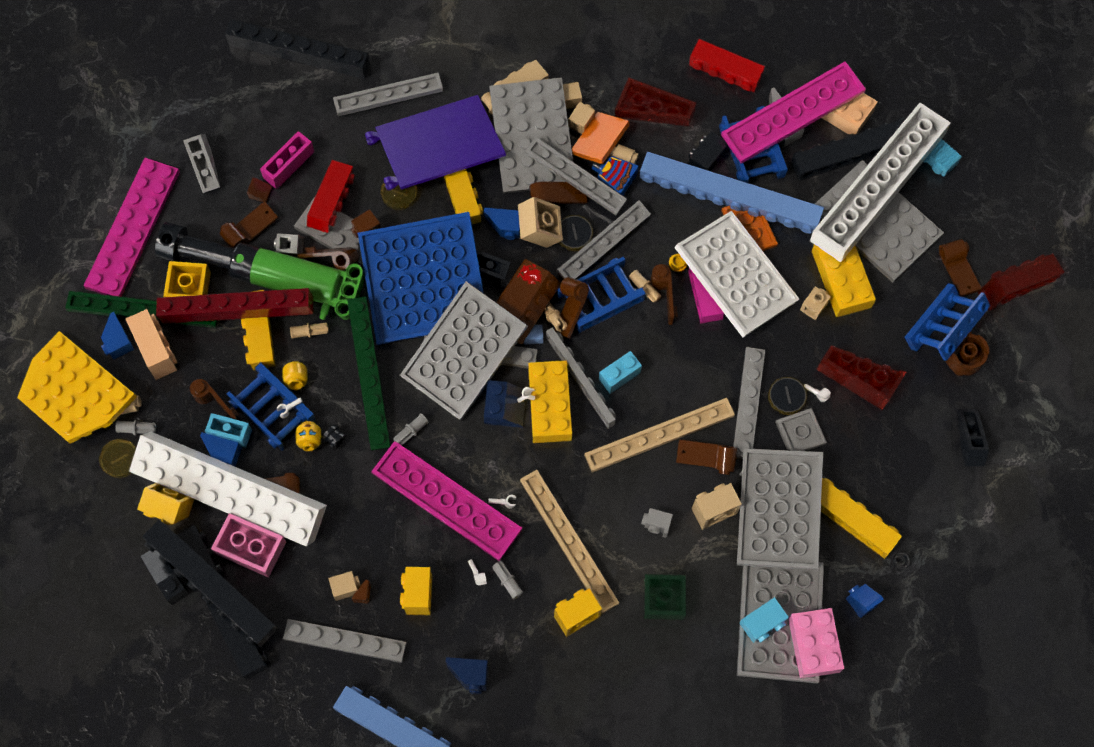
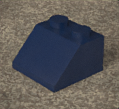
[484,380,526,428]
[446,657,488,694]

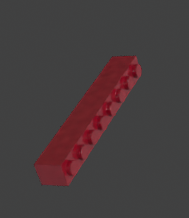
[156,288,314,324]

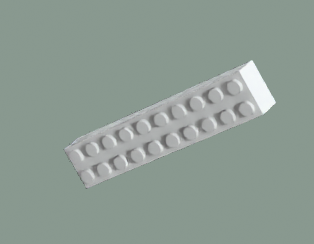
[810,103,951,262]
[129,432,327,546]

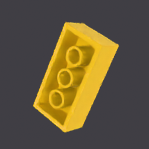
[812,244,876,317]
[528,360,572,443]

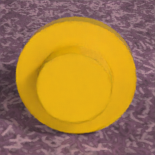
[669,254,687,272]

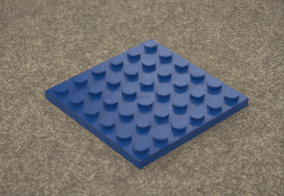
[358,212,484,345]

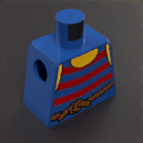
[592,156,638,196]

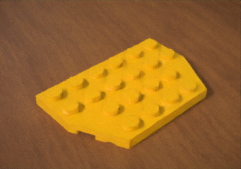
[17,331,137,444]

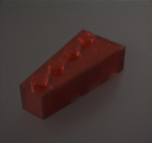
[615,77,696,127]
[978,254,1064,311]
[817,346,907,410]

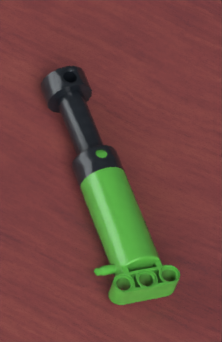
[155,222,365,320]

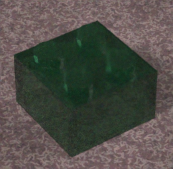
[644,574,686,620]

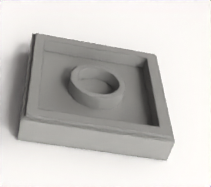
[775,408,827,451]

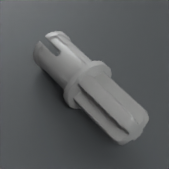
[393,413,429,445]
[116,420,156,435]
[493,561,524,600]

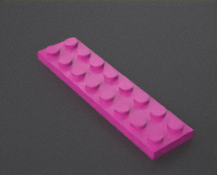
[721,61,866,164]
[84,158,180,297]
[371,441,522,561]

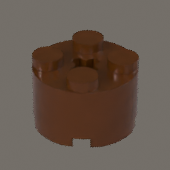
[946,332,989,376]

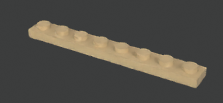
[584,398,735,473]
[520,470,619,614]

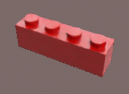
[689,39,765,92]
[307,160,355,233]

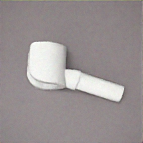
[804,384,831,402]
[517,387,535,403]
[277,398,303,418]
[489,495,516,509]
[468,559,487,585]

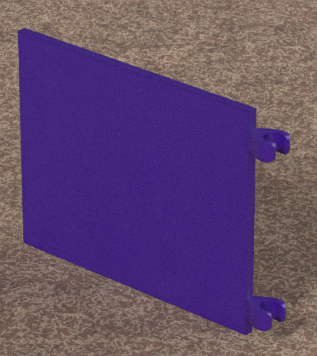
[365,95,506,190]

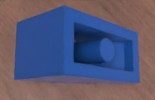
[484,208,520,240]
[101,312,134,360]
[200,432,242,467]
[846,584,884,618]

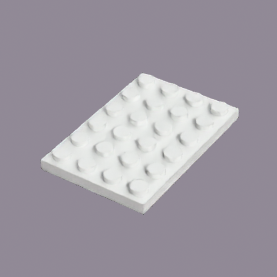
[674,211,799,337]

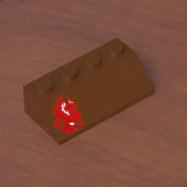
[496,259,561,344]

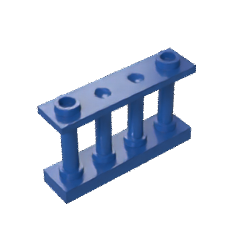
[719,106,787,183]
[557,256,646,333]
[904,283,990,361]
[226,362,316,451]

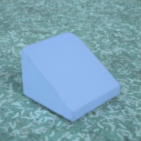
[524,325,543,344]

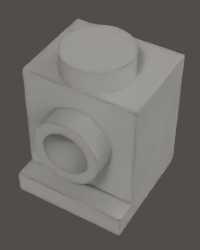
[274,234,304,255]
[641,508,673,538]

